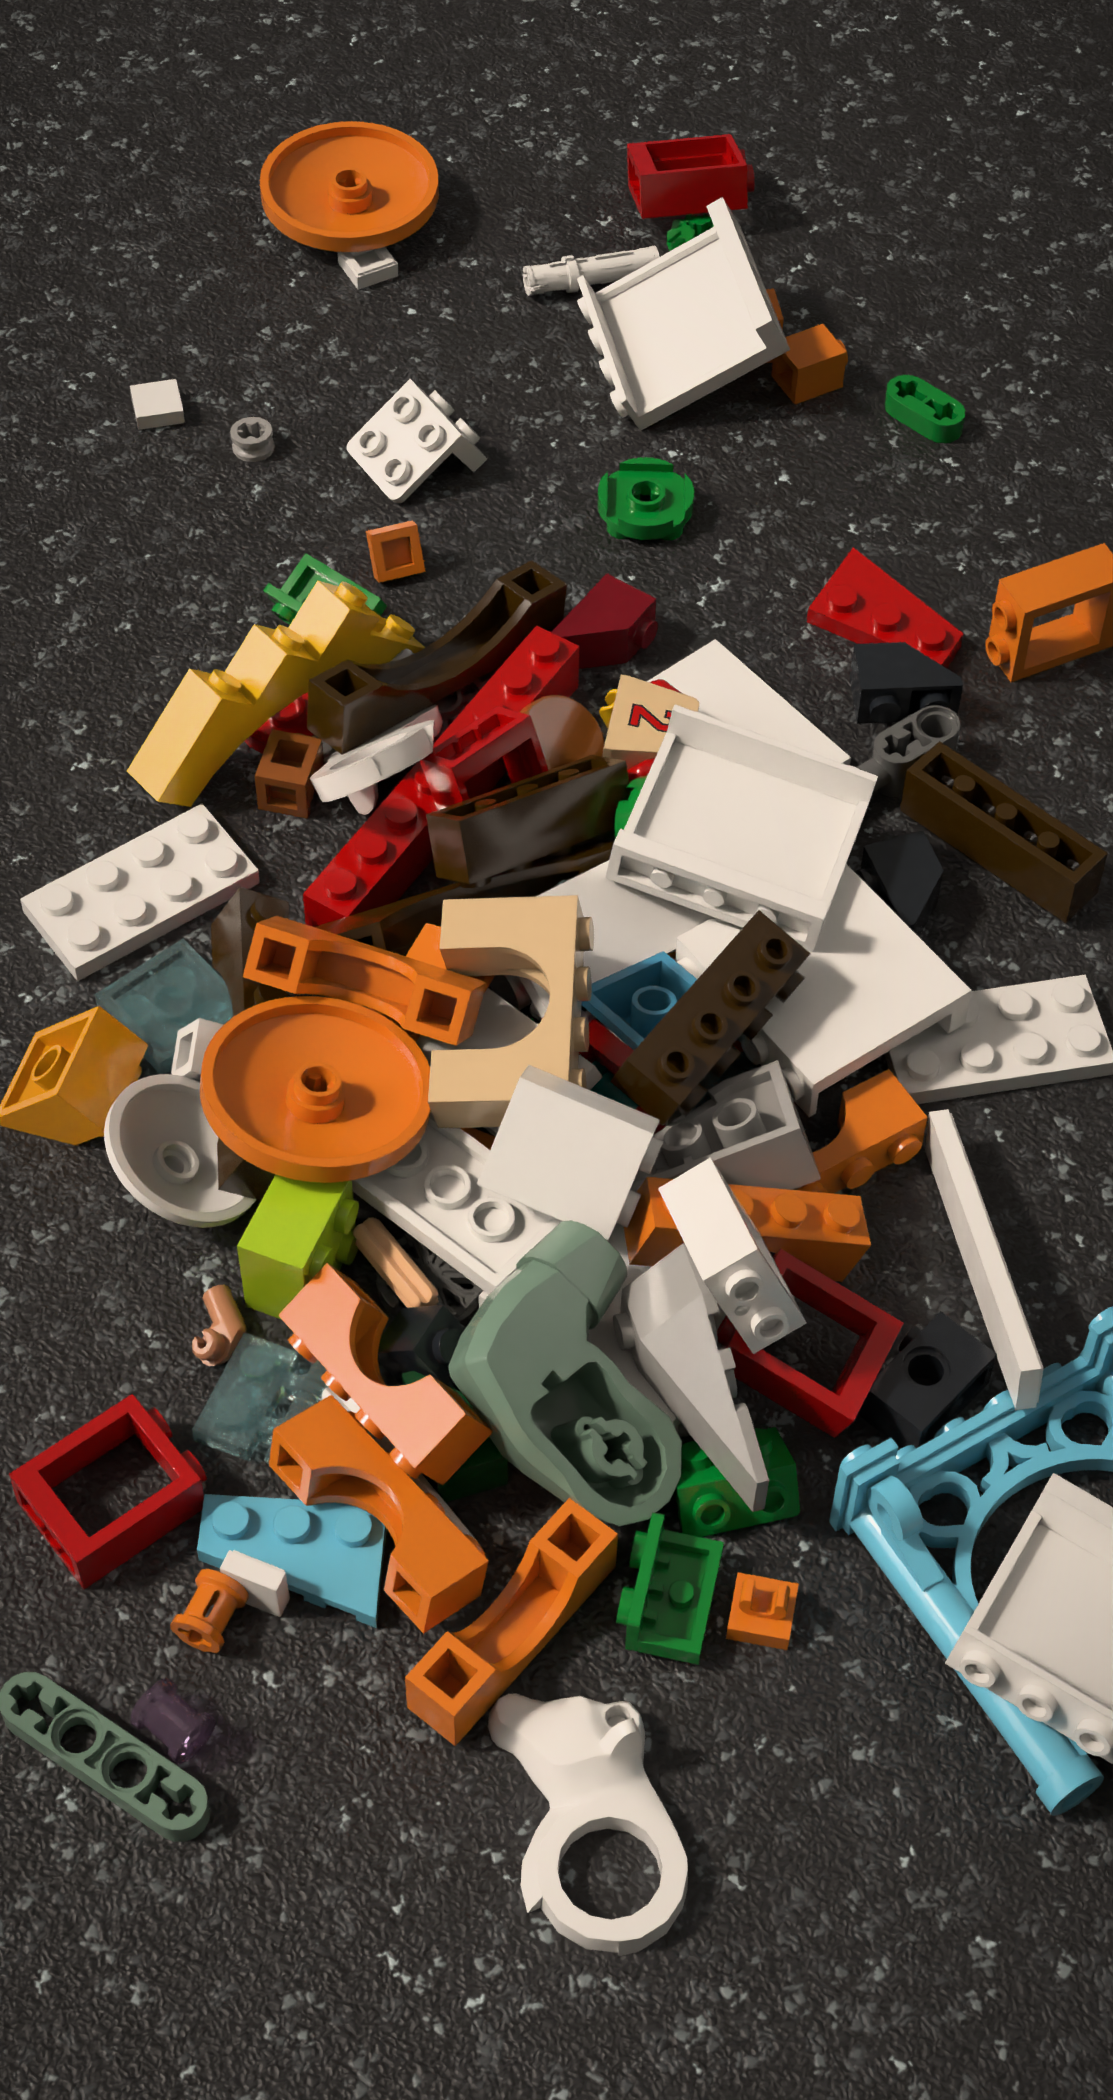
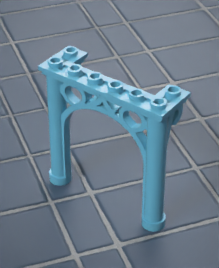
[829,1306,1113,1816]

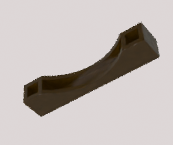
[307,560,567,755]
[315,840,614,956]
[211,887,293,1200]

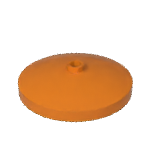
[260,121,439,252]
[200,996,431,1183]

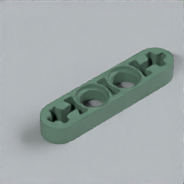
[0,1672,210,1842]

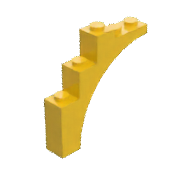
[127,581,425,807]

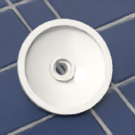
[104,1074,256,1228]

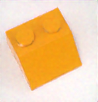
[0,1006,149,1145]

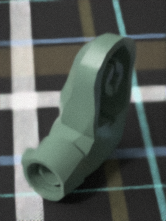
[448,1220,682,1526]

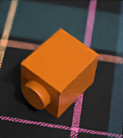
[772,324,848,404]

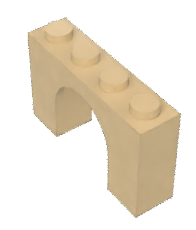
[428,895,594,1128]

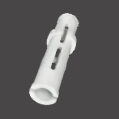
[523,246,660,296]

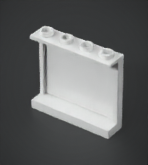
[577,197,790,431]
[605,705,878,952]
[675,864,972,1117]
[945,1473,1113,1764]

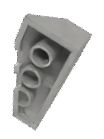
[631,1060,821,1192]
[613,1243,769,1512]

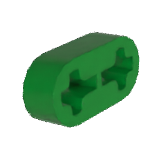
[884,375,966,443]

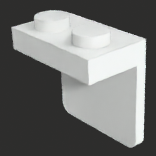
[347,379,487,504]

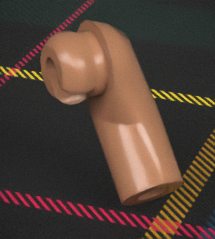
[192,1285,247,1366]

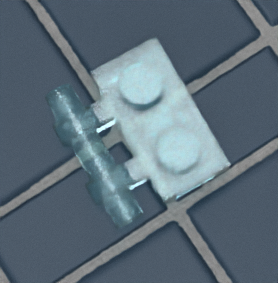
[192,1333,328,1465]

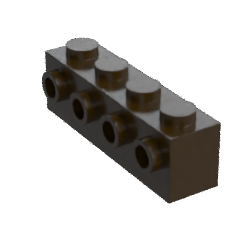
[900,741,1108,923]
[426,755,630,888]
[610,910,811,1126]

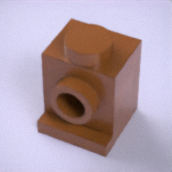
[255,729,324,819]

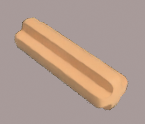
[353,1217,439,1308]

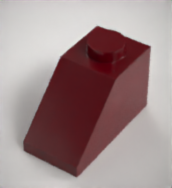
[551,573,658,669]

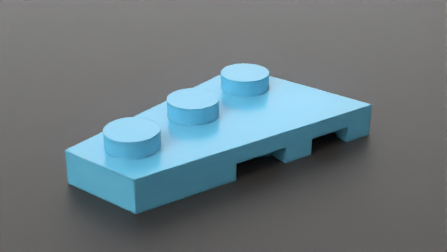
[197,1494,387,1628]

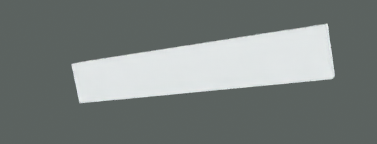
[925,1109,1043,1410]

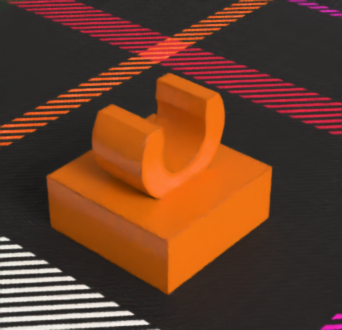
[366,520,426,583]
[726,1572,799,1650]

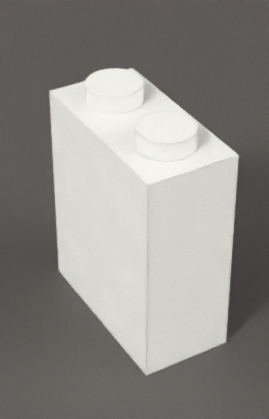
[477,1065,663,1241]

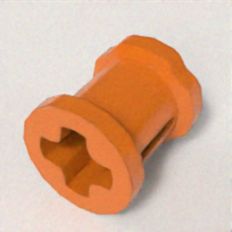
[170,1569,249,1653]

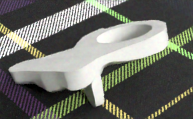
[310,705,443,815]
[488,1694,688,1957]

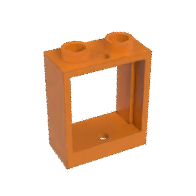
[985,543,1113,682]

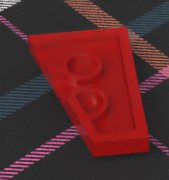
[807,547,963,668]

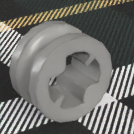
[230,417,275,462]

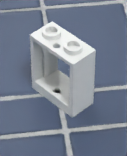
[658,1158,806,1354]

